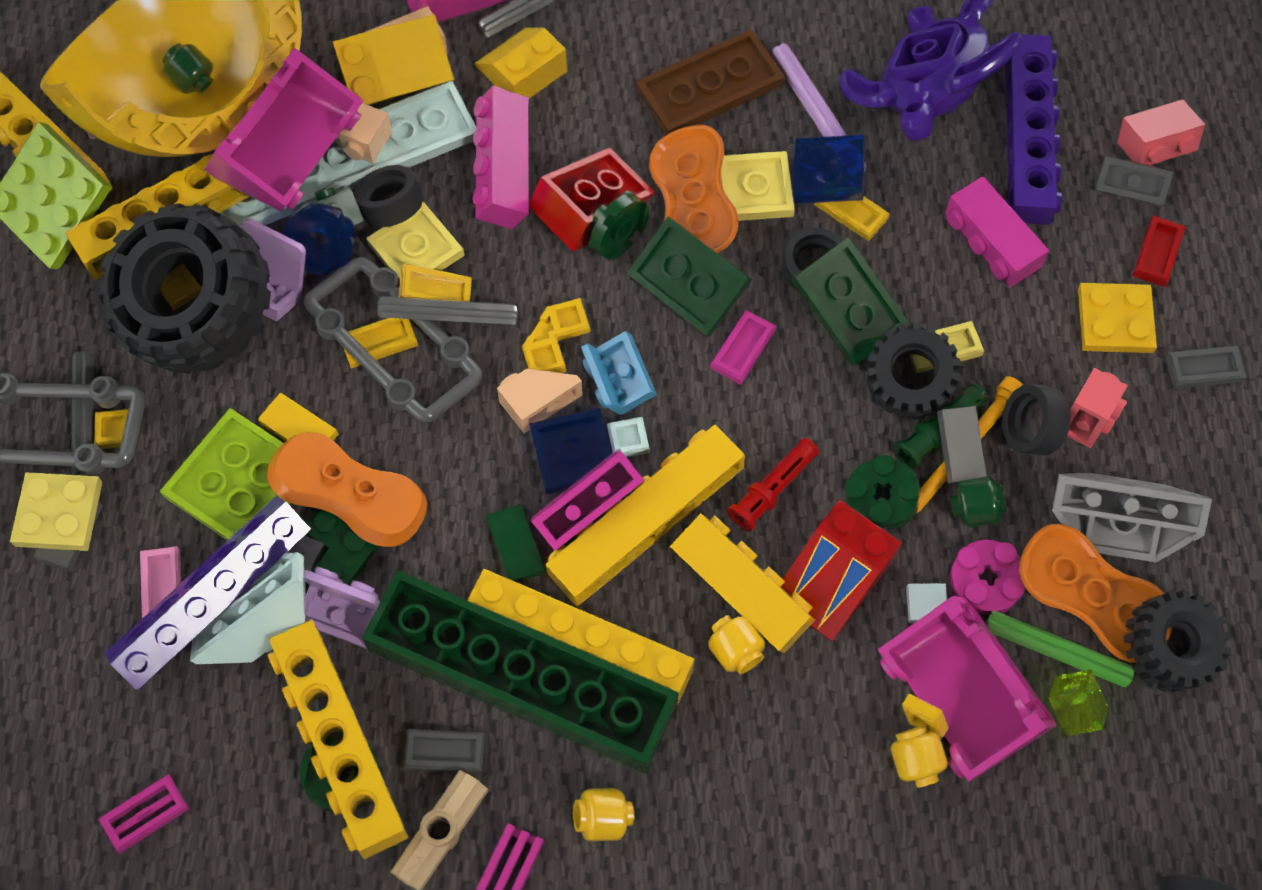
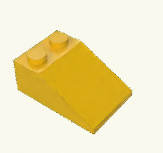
[333,14,454,105]

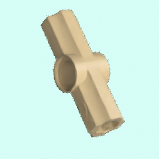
[391,770,489,890]

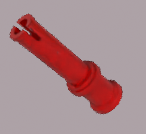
[727,438,820,532]

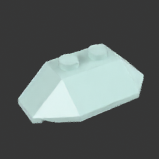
[190,552,306,664]

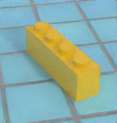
[670,513,815,653]

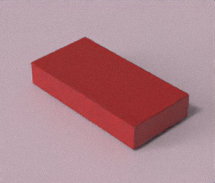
[1132,215,1186,287]

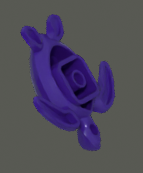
[839,0,1023,141]

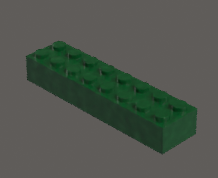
[361,570,679,774]

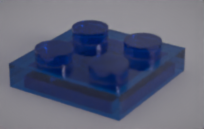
[793,135,865,204]
[529,408,612,494]

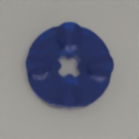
[283,203,356,275]

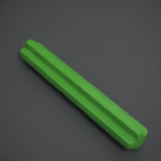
[986,611,1135,687]

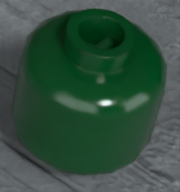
[162,43,213,94]
[950,476,1007,528]

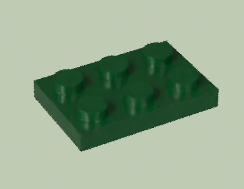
[627,217,752,336]
[790,237,909,366]

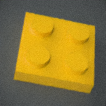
[1078,283,1157,353]

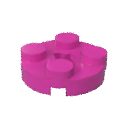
[950,540,1025,615]

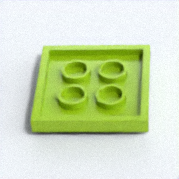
[0,122,112,269]
[159,408,291,540]

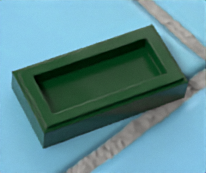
[486,504,545,583]

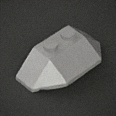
[1052,473,1212,562]

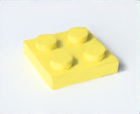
[721,151,795,221]
[366,202,464,283]
[10,473,102,551]

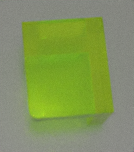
[1049,669,1108,736]

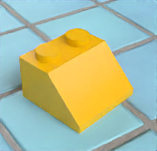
[475,28,567,99]

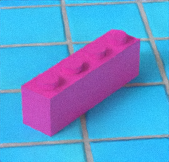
[473,86,529,228]

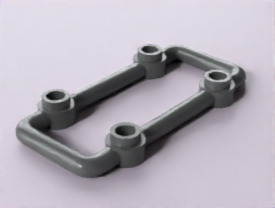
[304,257,482,423]
[0,373,146,476]

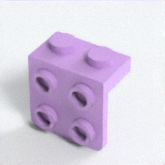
[242,219,306,322]
[304,567,380,649]

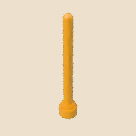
[917,376,1023,513]

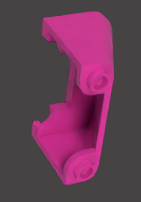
[204,48,364,212]
[878,596,1056,782]

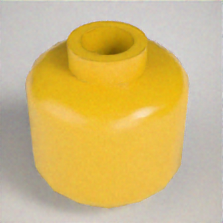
[708,615,765,674]
[890,726,948,788]
[573,788,634,841]

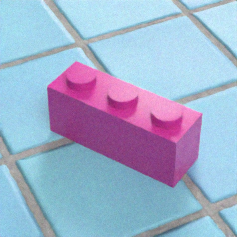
[945,176,1049,287]
[531,448,644,550]

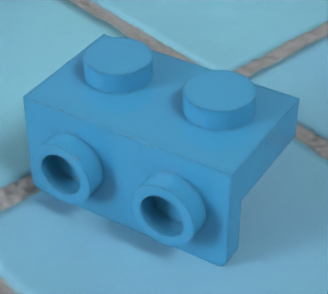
[581,331,657,415]

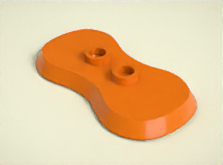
[649,125,739,253]
[267,433,427,547]
[1019,524,1173,663]

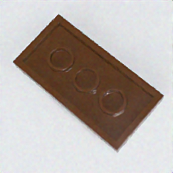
[636,29,785,135]

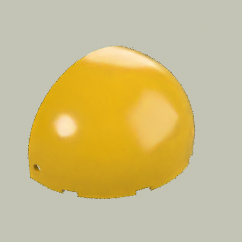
[40,0,302,157]

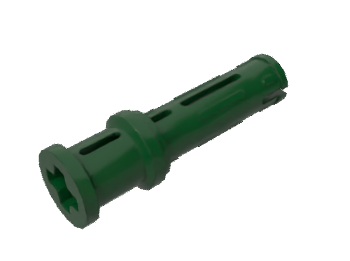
[893,383,988,470]

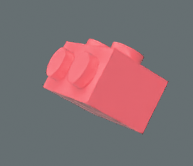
[1118,100,1205,165]
[1067,368,1128,449]

